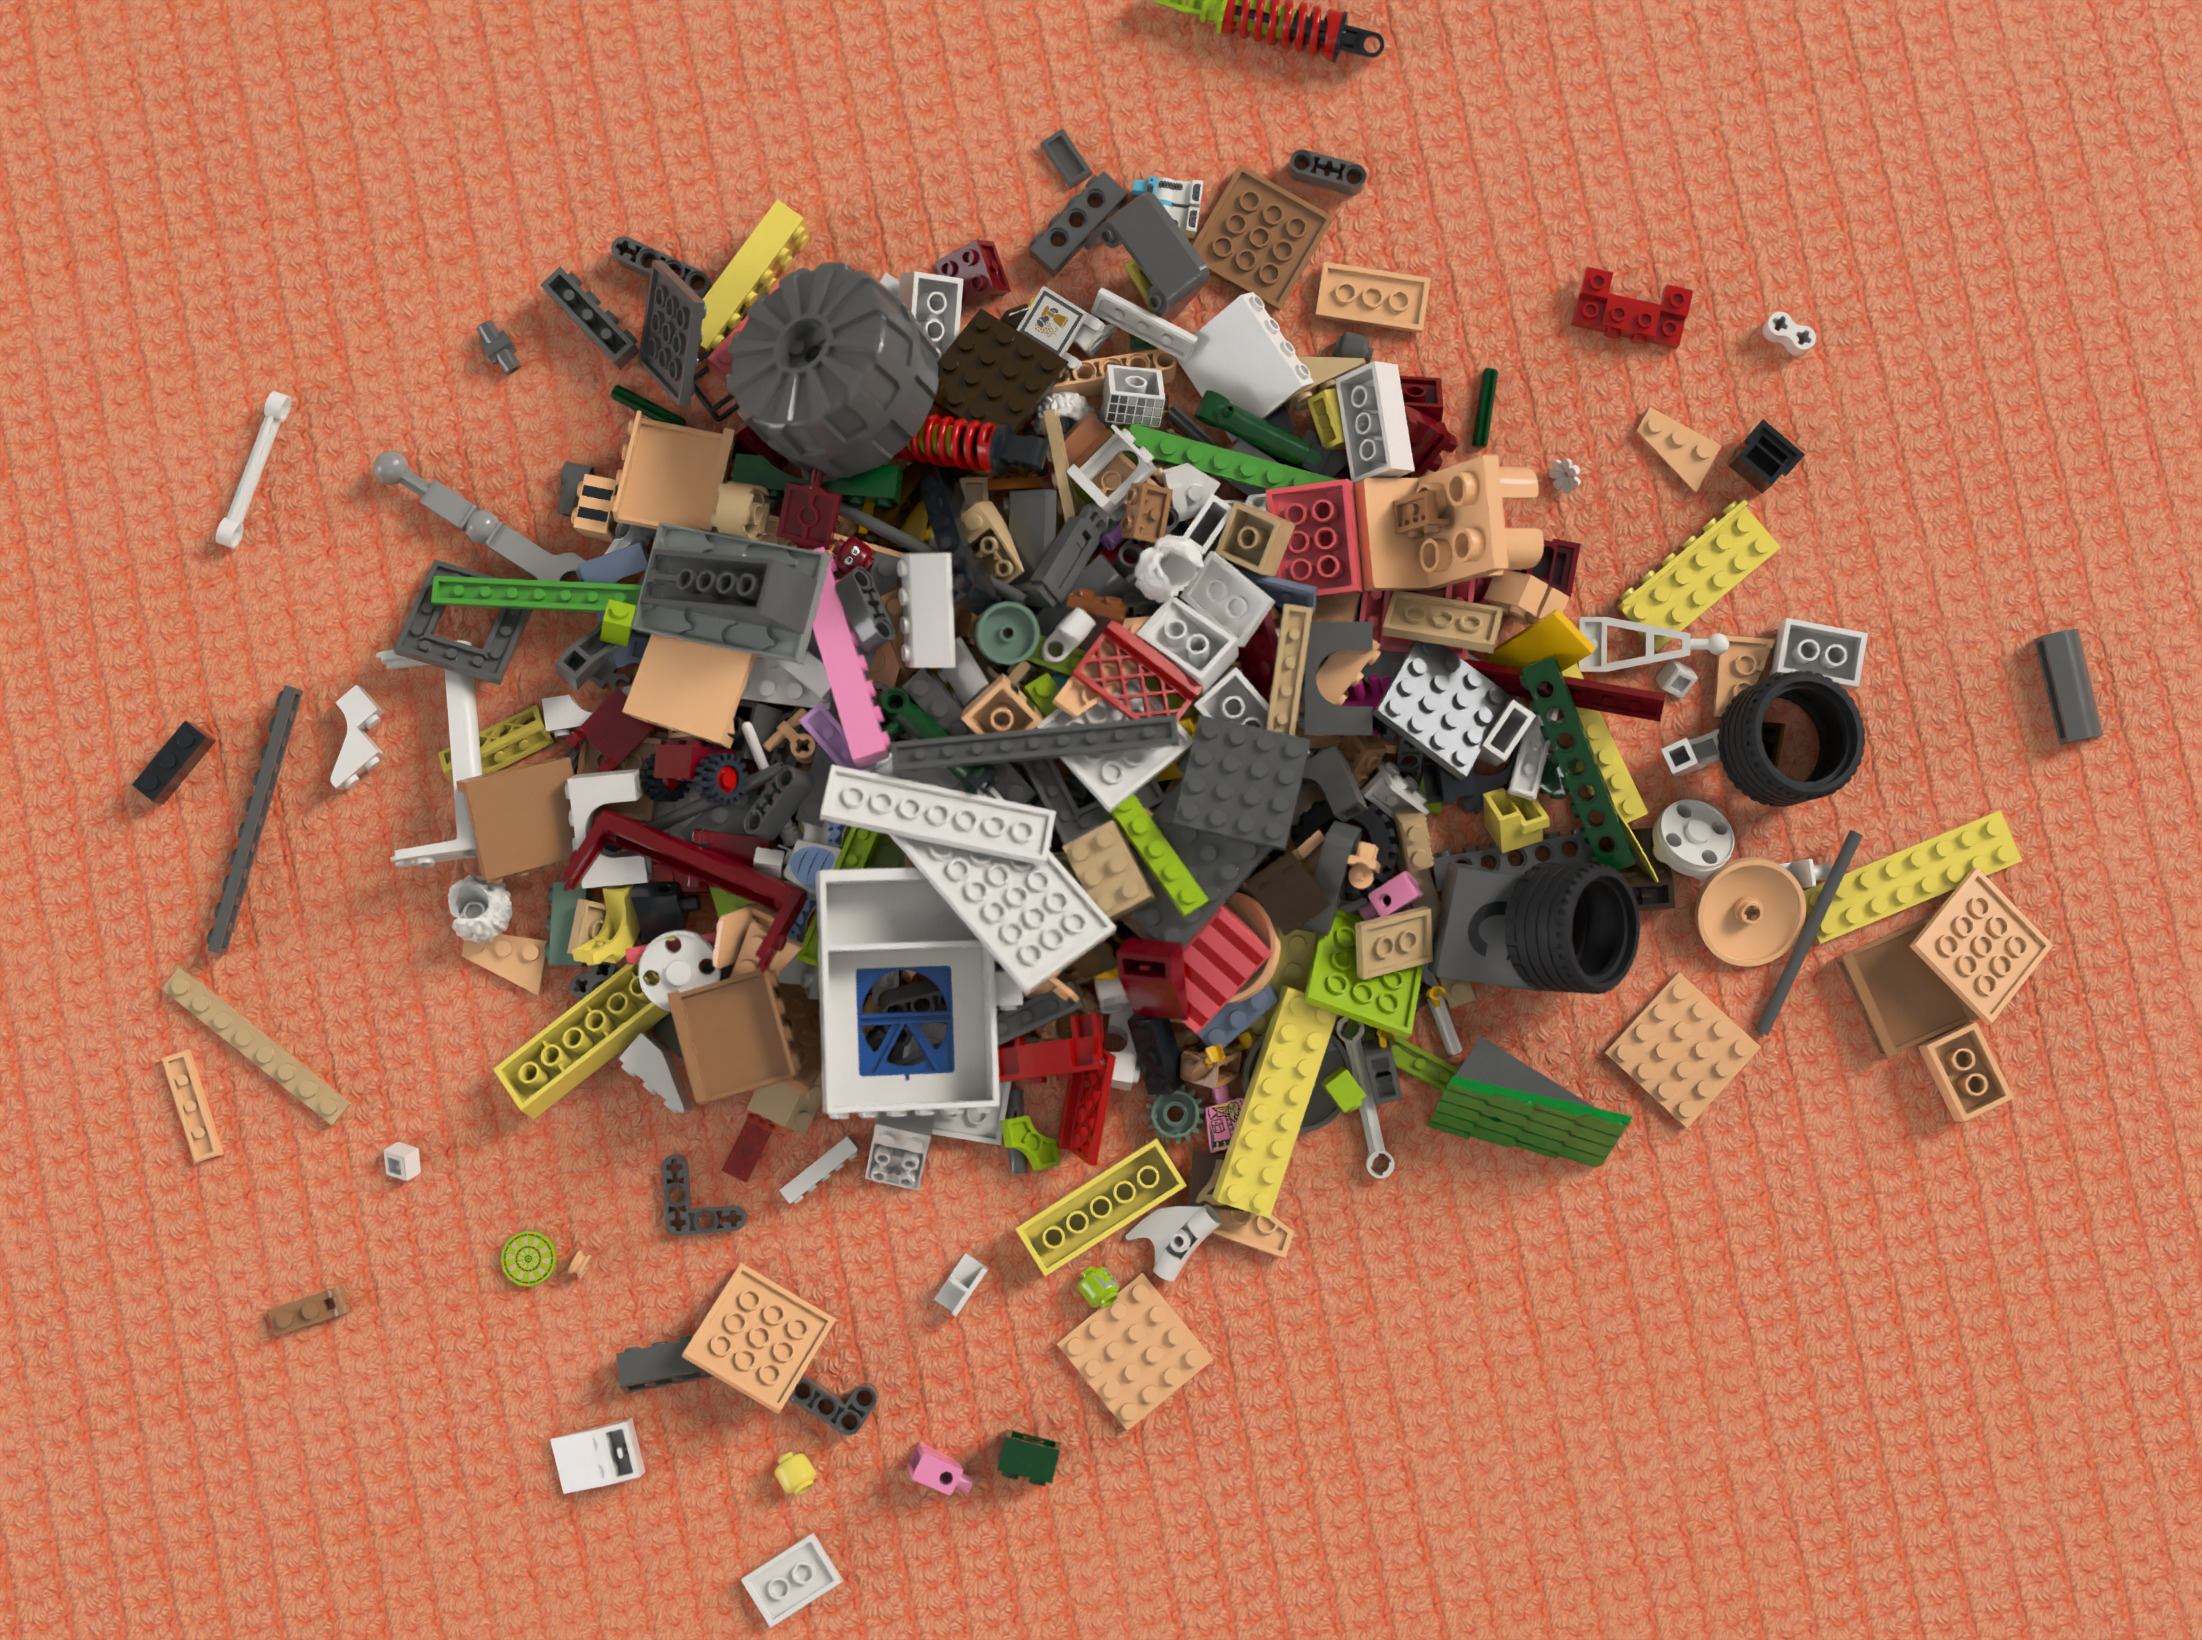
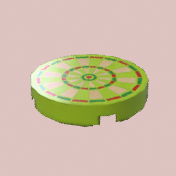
[501,1230,557,1287]

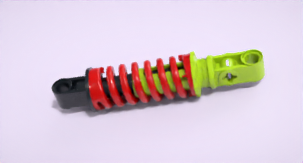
[1153,0,1384,63]
[892,414,1049,476]

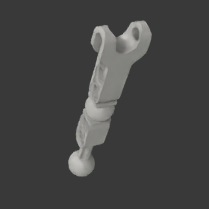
[374,451,585,614]

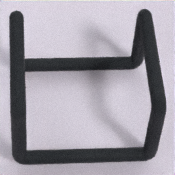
[693,351,740,422]

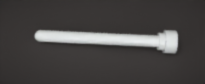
[742,722,804,846]

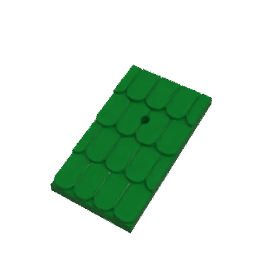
[1427,1037,1634,1167]

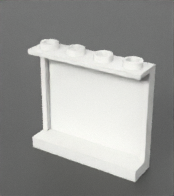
[1177,292,1314,442]

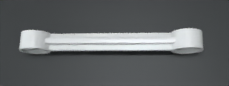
[216,391,292,549]
[1335,1016,1394,1178]

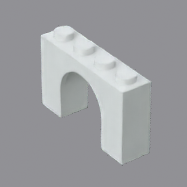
[565,769,652,889]

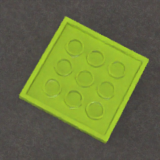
[1304,909,1424,1039]

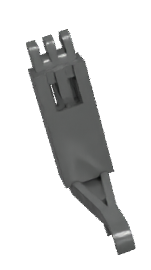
[997,504,1106,608]

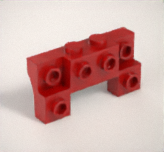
[1571,266,1693,349]
[998,1012,1105,1084]

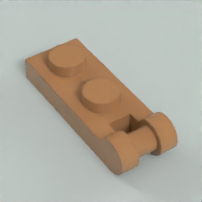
[268,1285,351,1337]

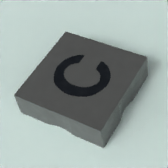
[1427,862,1542,992]

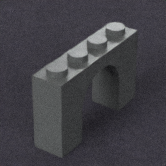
[1299,622,1373,735]
[1289,745,1368,842]

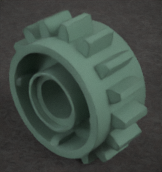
[1145,1084,1205,1144]

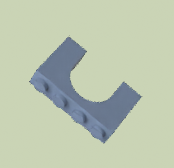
[576,541,651,668]

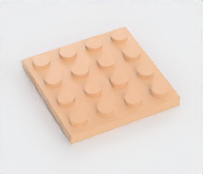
[1910,868,2053,1024]
[1603,972,1761,1128]
[682,1263,836,1414]
[1057,1272,1213,1431]

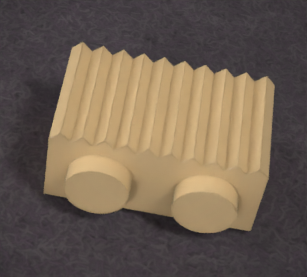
[1393,805,1435,872]

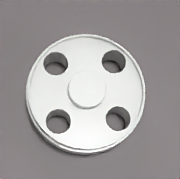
[1652,799,1735,880]
[638,930,721,1012]

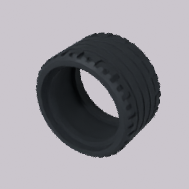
[1717,671,1865,807]
[1504,862,1640,994]

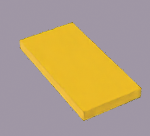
[1483,608,1596,671]

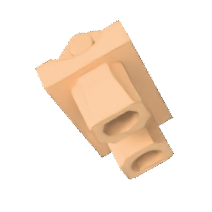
[1348,841,1381,889]

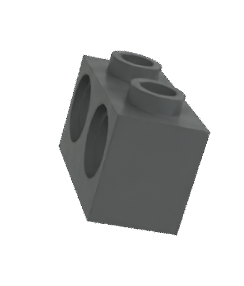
[1361,1038,1403,1105]

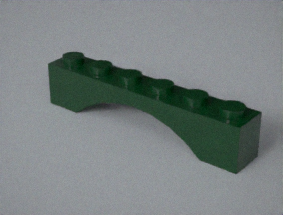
[732,454,904,509]

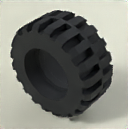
[1292,797,1399,901]

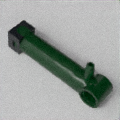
[1194,390,1330,474]
[881,688,998,796]

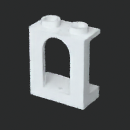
[1066,424,1157,516]

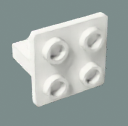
[1361,760,1430,819]

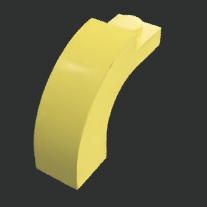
[572,884,641,965]

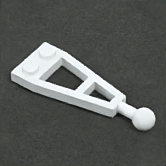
[1578,617,1729,672]

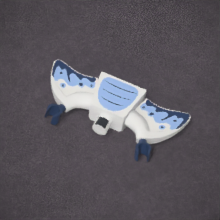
[746,807,848,943]

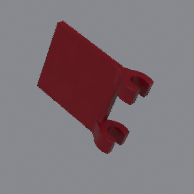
[565,688,657,772]
[688,828,769,888]

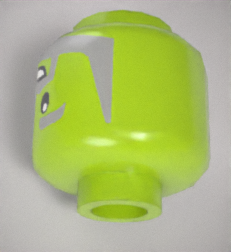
[1078,1266,1120,1309]

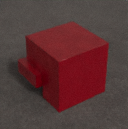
[1521,539,1581,599]

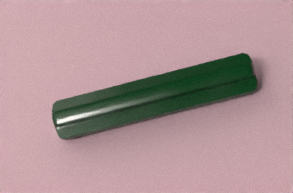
[1472,368,1498,448]
[610,385,686,426]

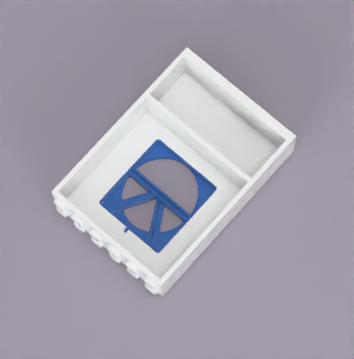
[815,868,1000,1119]

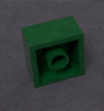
[997,1429,1061,1486]

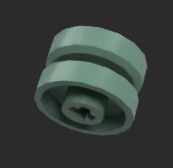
[974,602,1040,664]

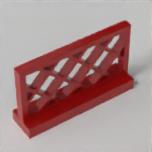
[1071,619,1203,722]
[1056,1042,1116,1166]

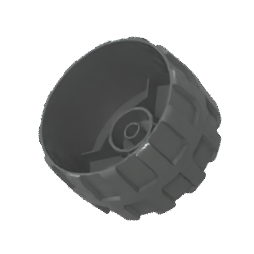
[725,262,939,479]

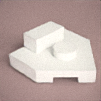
[1162,463,1221,522]

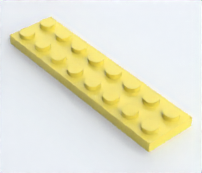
[1803,810,2022,944]

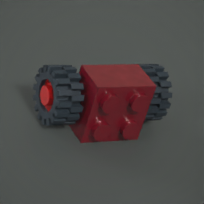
[639,739,748,805]

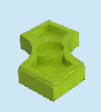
[1000,1115,1061,1171]

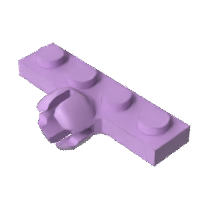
[798,702,874,771]

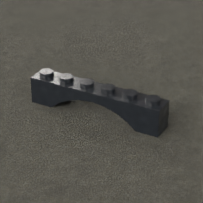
[918,467,998,616]

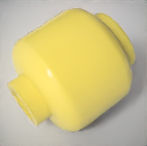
[774,1452,816,1496]

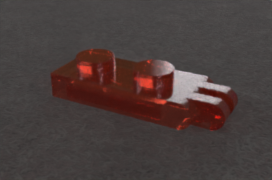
[722,1113,776,1183]

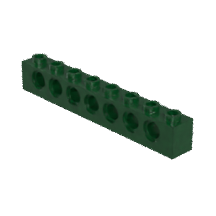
[1519,654,1636,871]

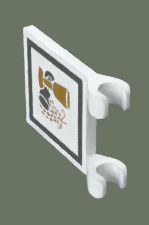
[1017,286,1105,371]

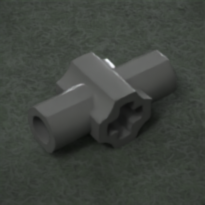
[477,320,521,375]

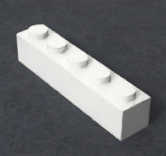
[779,1136,859,1204]

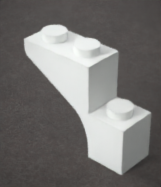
[330,685,385,790]

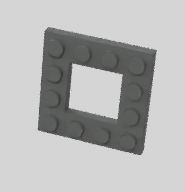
[394,559,533,685]
[1020,757,1166,846]

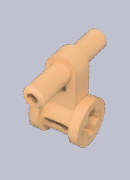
[762,708,817,765]

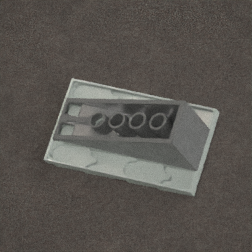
[631,522,831,664]

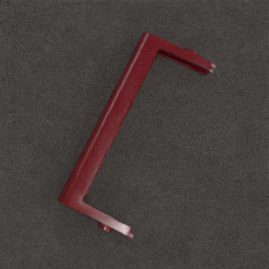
[560,809,808,973]

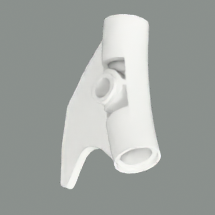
[1126,1204,1222,1281]

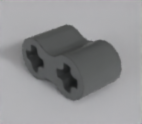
[569,961,621,1001]

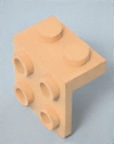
[712,903,778,969]

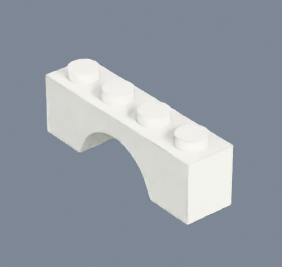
[542,686,632,738]

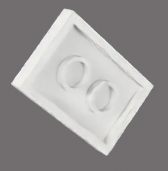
[1180,551,1276,647]
[741,1532,843,1628]

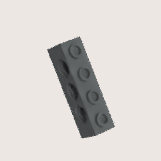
[1030,171,1128,277]

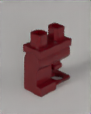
[1404,404,1458,475]

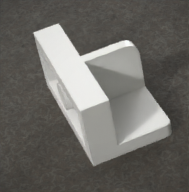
[934,1253,988,1317]

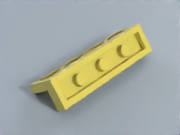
[438,705,554,787]

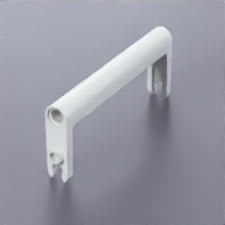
[376,640,482,868]

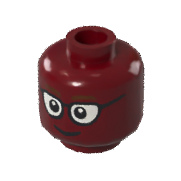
[832,536,874,574]

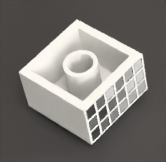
[1102,364,1165,428]

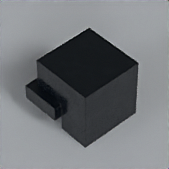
[1729,419,1805,494]
[1422,758,1477,806]

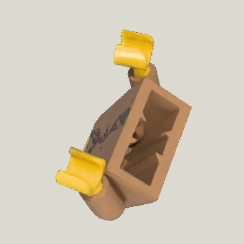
[1179,1029,1256,1089]

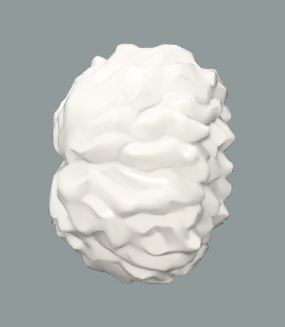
[1031,391,1097,445]
[1134,534,1204,603]
[447,873,513,944]

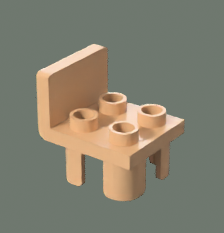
[1354,455,1544,591]

